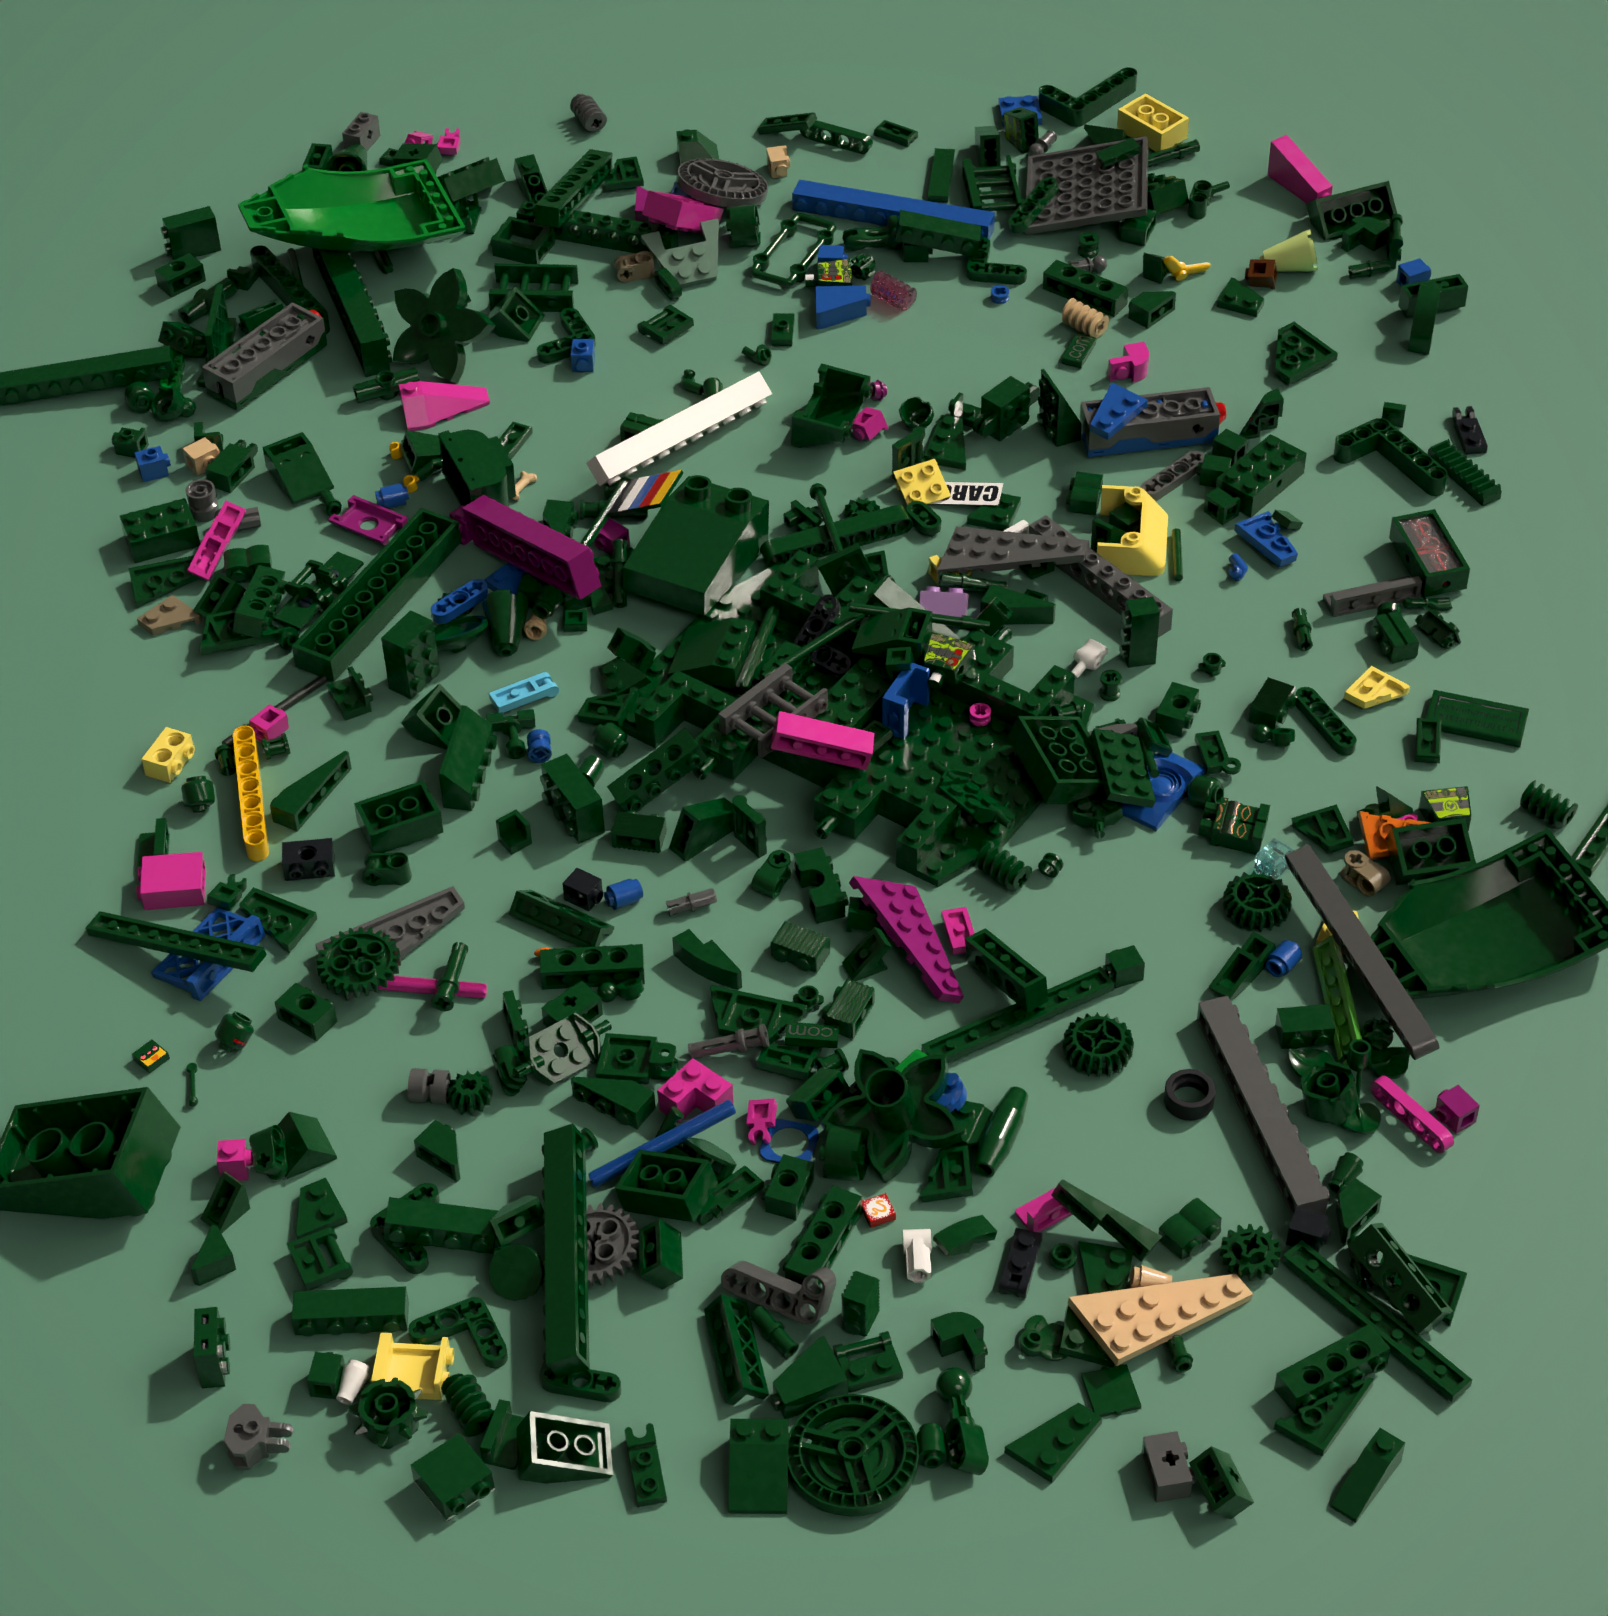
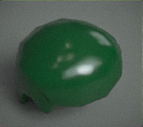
[899,397,934,430]

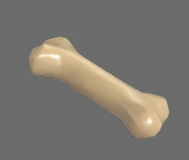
[509,471,537,501]

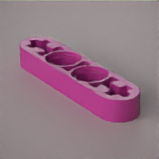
[1370,1076,1454,1153]

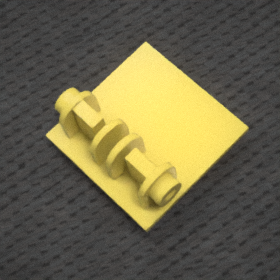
[893,459,951,505]

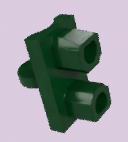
[783,500,823,532]

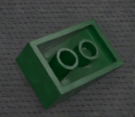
[516,1411,613,1484]
[728,1419,789,1514]

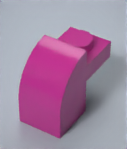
[1108,342,1149,383]

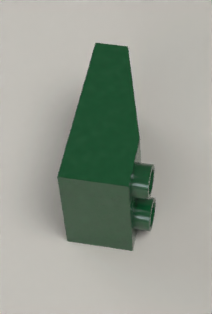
[623,475,769,616]
[0,1087,181,1219]

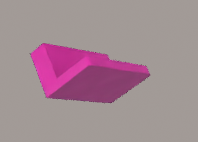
[1015,1188,1072,1232]

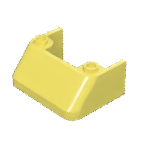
[1097,485,1168,576]

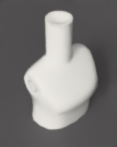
[1071,638,1108,680]

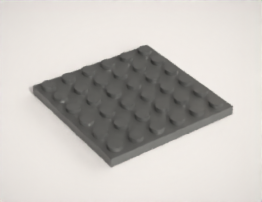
[1025,136,1148,235]

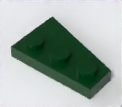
[129,555,200,608]
[1004,1402,1102,1483]

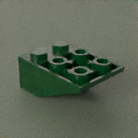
[1147,173,1189,215]
[1037,369,1082,447]
[262,432,334,504]
[851,607,933,664]

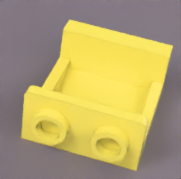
[371,1333,454,1400]

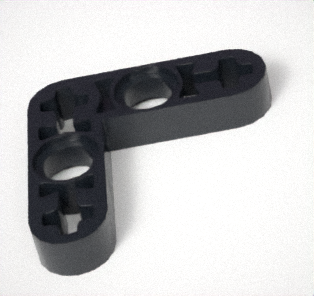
[794,594,854,677]

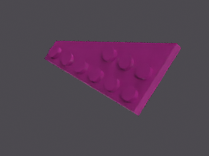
[849,876,964,1003]

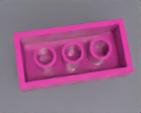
[642,190,724,233]

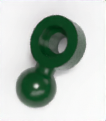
[1252,724,1295,747]
[597,977,644,1002]

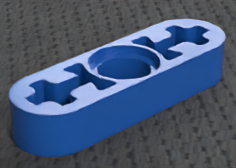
[431,579,488,624]

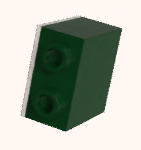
[411,1433,495,1521]

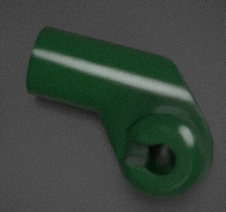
[681,369,703,395]

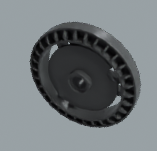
[676,158,768,208]

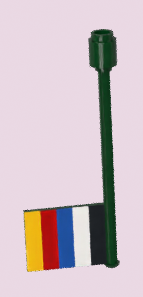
[532,470,683,619]

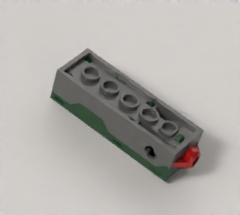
[202,302,327,410]

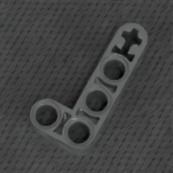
[721,1261,836,1325]

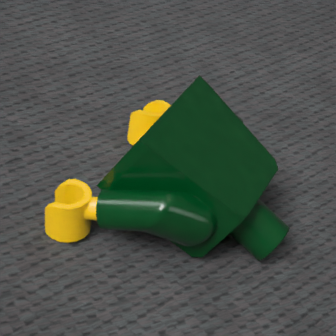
[389,430,442,493]

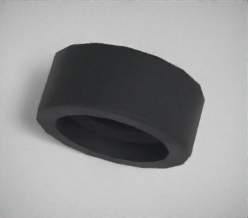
[1164,1069,1216,1121]

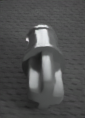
[666,888,717,917]

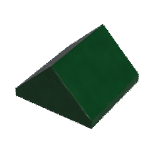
[278,1112,337,1179]

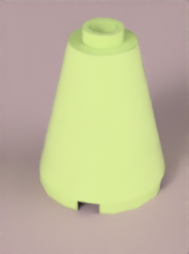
[1259,230,1318,272]

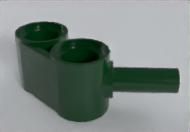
[1188,180,1230,219]

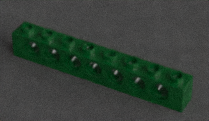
[533,149,613,228]
[516,201,679,253]

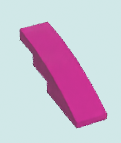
[187,500,246,581]

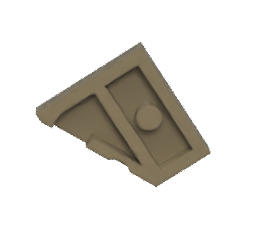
[137,595,202,636]

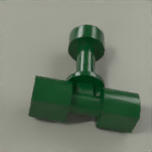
[486,709,535,759]

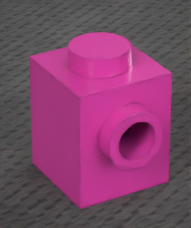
[217,1139,253,1181]

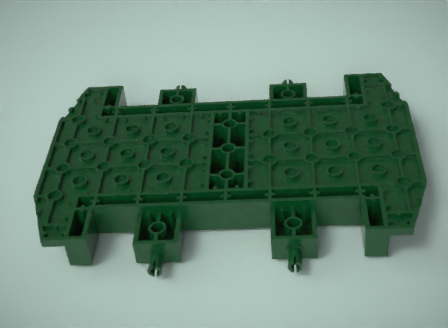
[620,550,1094,887]

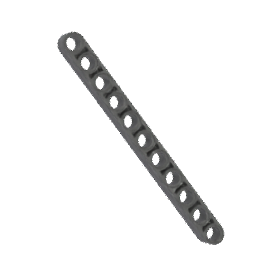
[1285,844,1440,1060]

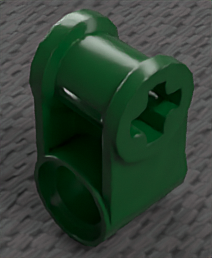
[751,850,791,899]
[362,852,412,886]
[249,1125,288,1180]

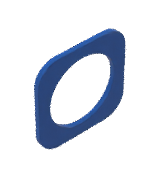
[760,1119,819,1163]

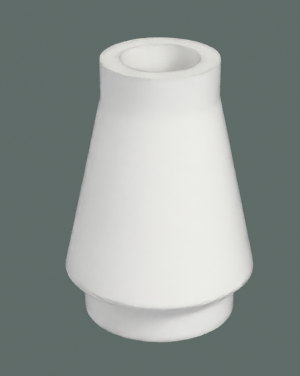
[336,1360,370,1405]

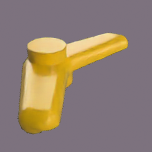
[1163,256,1211,281]

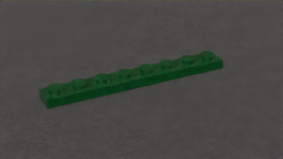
[86,911,267,972]
[921,966,1114,1063]
[1282,1240,1473,1402]

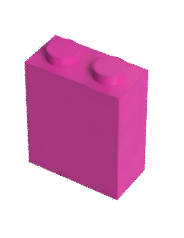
[136,852,206,910]

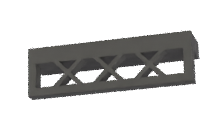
[1323,576,1422,617]

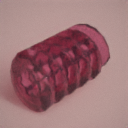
[870,270,917,311]

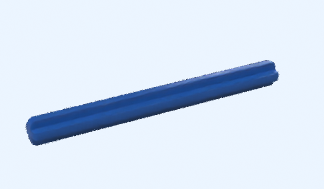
[588,1100,736,1187]

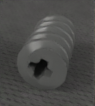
[570,94,607,132]

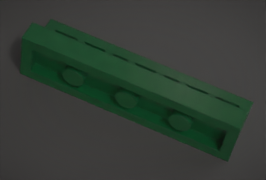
[509,889,615,947]
[704,1294,769,1405]

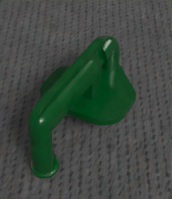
[655,1106,737,1184]

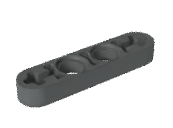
[1140,451,1205,501]

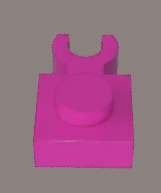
[437,128,461,155]
[746,1098,777,1145]

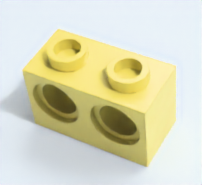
[142,727,195,783]

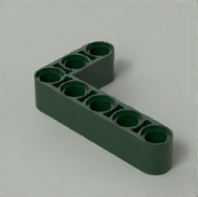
[1038,67,1137,127]
[1333,418,1447,496]

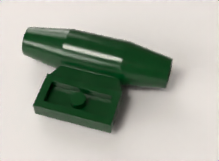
[951,1087,1028,1178]

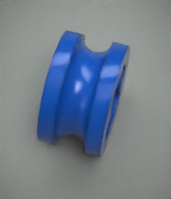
[990,285,1009,304]

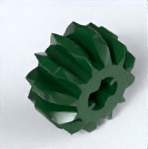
[447,1070,493,1116]

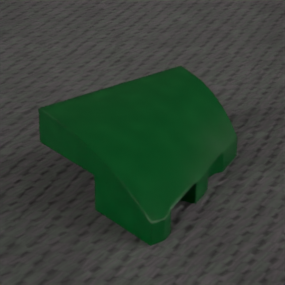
[1239,389,1284,439]

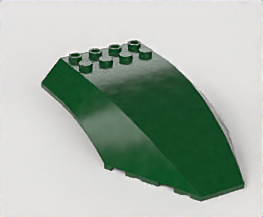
[1371,828,1608,999]

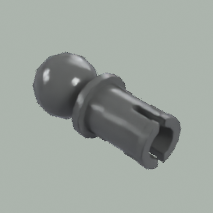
[1028,130,1057,156]
[1068,256,1107,273]

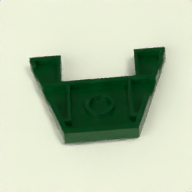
[591,547,634,615]

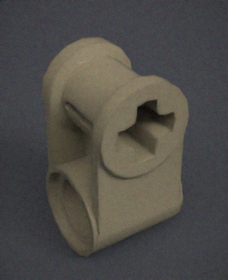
[614,251,655,282]
[1341,850,1391,897]

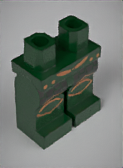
[1198,797,1270,856]

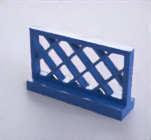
[151,907,266,1001]

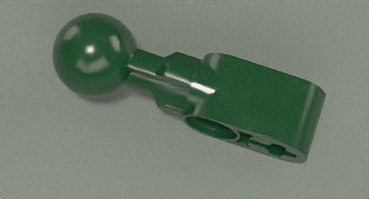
[936,1367,989,1476]

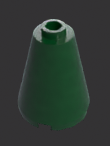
[327,144,367,172]
[482,589,529,657]

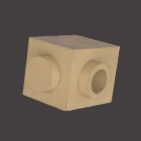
[183,438,220,476]

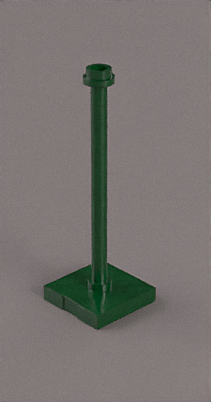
[809,483,876,597]

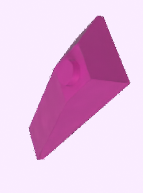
[399,381,490,431]

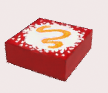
[862,1193,896,1228]

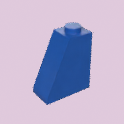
[816,285,871,329]

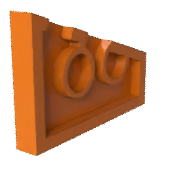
[1358,811,1430,860]

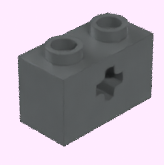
[342,112,381,151]
[1142,1431,1196,1503]

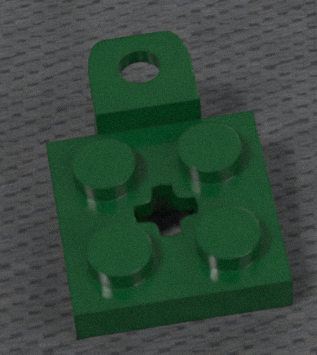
[595,1033,679,1084]

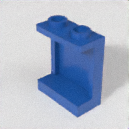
[882,663,930,739]

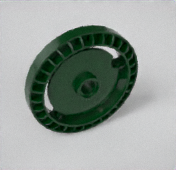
[788,1394,919,1517]

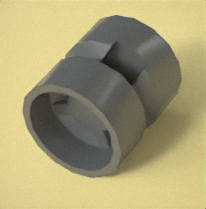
[185,479,219,522]
[408,1068,451,1105]

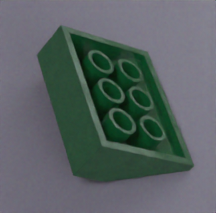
[1007,716,1105,804]

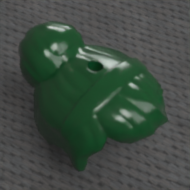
[150,387,196,422]

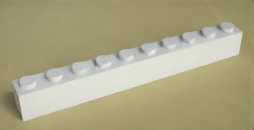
[586,372,772,486]

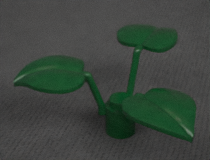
[1288,1039,1410,1134]

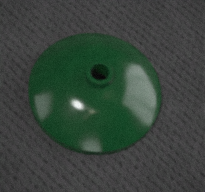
[434,616,488,653]

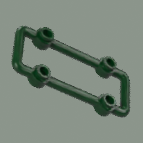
[750,213,837,287]

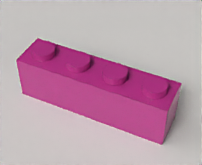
[771,711,874,770]

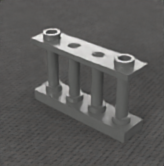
[718,663,828,759]

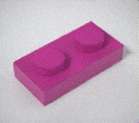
[941,907,975,955]

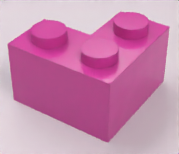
[657,1058,734,1123]

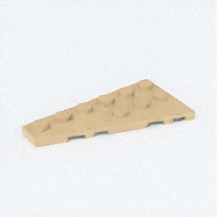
[1067,1274,1253,1366]

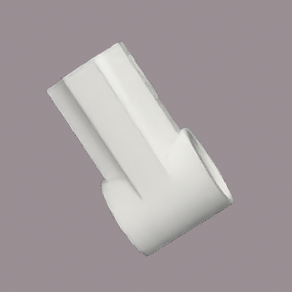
[903,1229,931,1283]

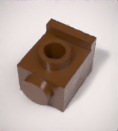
[1245,259,1277,289]

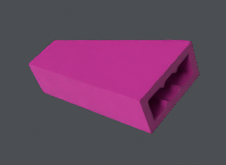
[1267,135,1333,204]

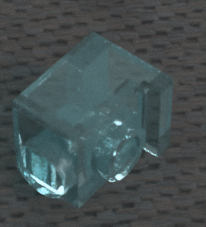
[1254,838,1294,879]

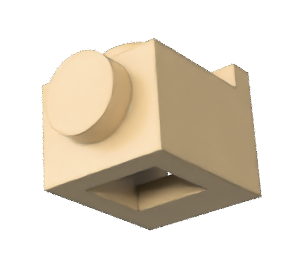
[766,145,790,178]

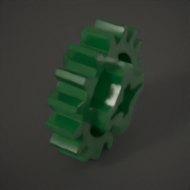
[1220,1224,1281,1281]

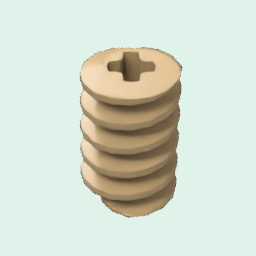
[1062,298,1109,339]

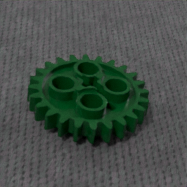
[316,927,401,998]

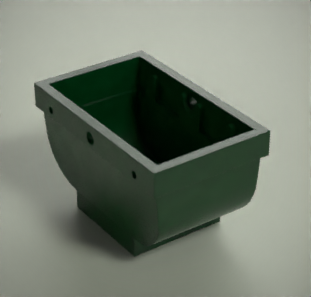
[438,429,516,507]

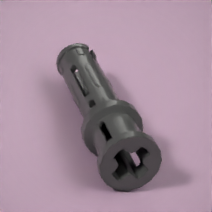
[688,1024,769,1059]

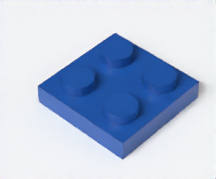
[998,95,1042,127]

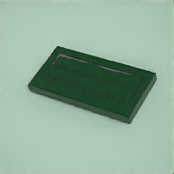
[1426,690,1529,747]

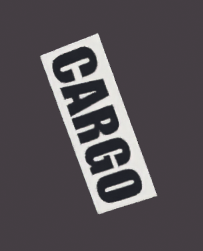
[930,482,1004,505]

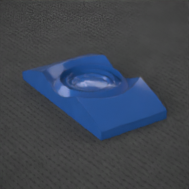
[1122,752,1206,831]

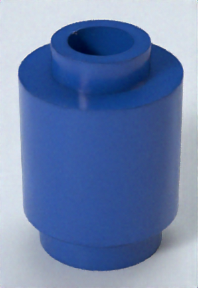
[375,483,409,509]
[604,879,643,910]
[1266,940,1302,977]

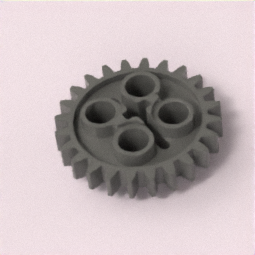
[587,1203,639,1287]

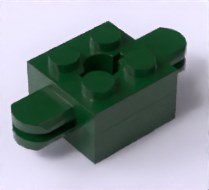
[973,376,1040,441]

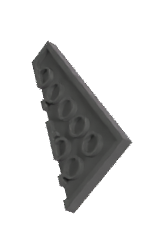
[938,526,1089,577]

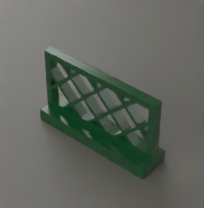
[205,284,237,364]

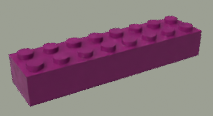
[462,495,601,600]

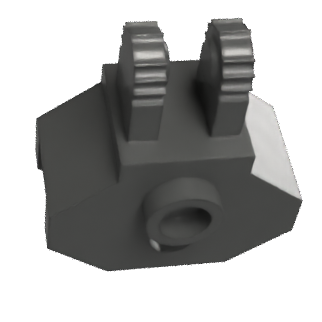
[224,1404,294,1470]

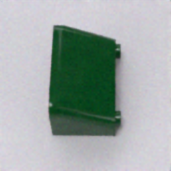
[791,363,873,448]

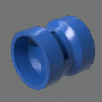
[527,729,552,763]

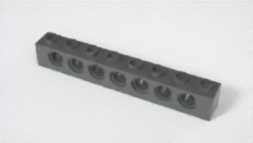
[1029,515,1173,637]

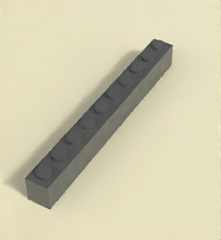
[1197,996,1330,1217]

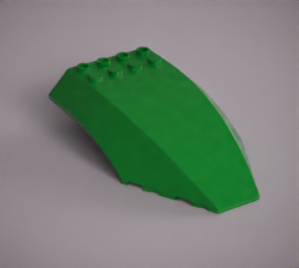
[238,159,466,252]

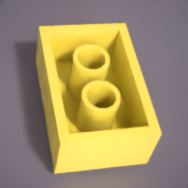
[1117,93,1189,152]

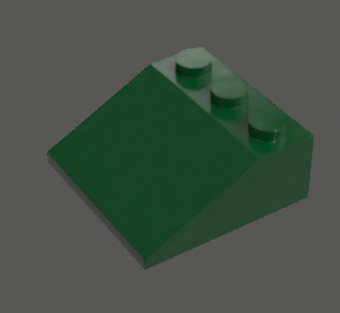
[667,617,755,689]

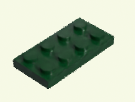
[1090,728,1156,808]

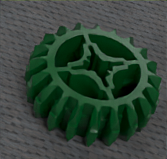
[1223,870,1292,932]
[1062,1012,1134,1077]

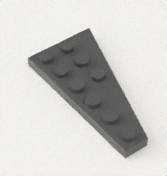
[315,886,465,1000]

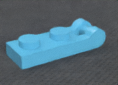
[489,672,559,713]

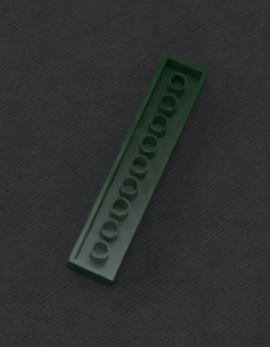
[312,248,393,377]
[292,508,462,681]

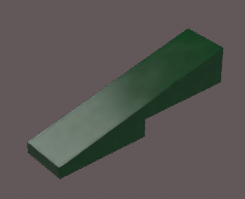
[1051,1179,1162,1262]

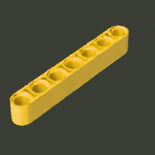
[233,726,269,862]

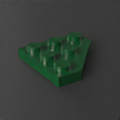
[1275,321,1338,385]

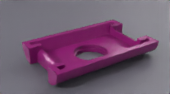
[328,495,408,546]

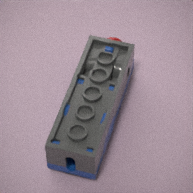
[1080,387,1226,457]

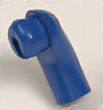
[1229,553,1248,581]

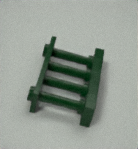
[962,155,1024,211]
[489,263,579,312]

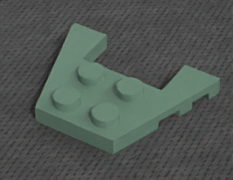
[640,218,719,288]

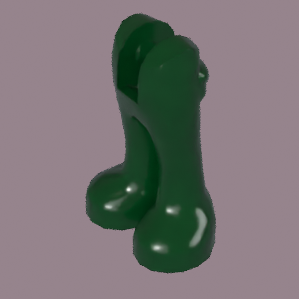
[842,215,902,251]

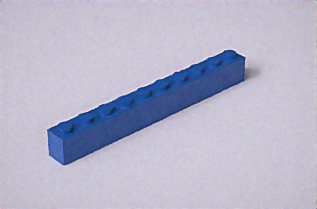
[792,179,995,240]

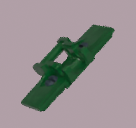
[274,551,364,631]

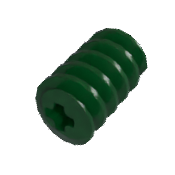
[1520,780,1578,829]
[976,841,1032,891]
[441,1373,494,1437]

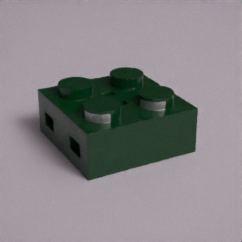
[194,1307,230,1389]

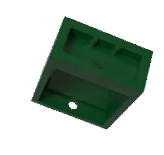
[490,216,555,264]

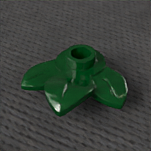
[1019,1315,1067,1361]

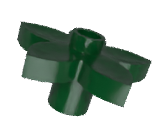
[393,268,495,383]
[821,1049,963,1183]

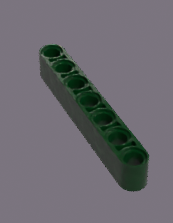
[250,245,330,334]
[760,505,913,568]

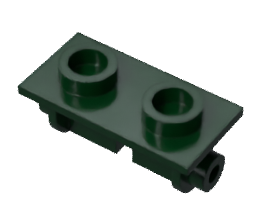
[1415,605,1461,648]

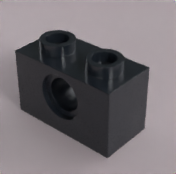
[282,838,335,881]

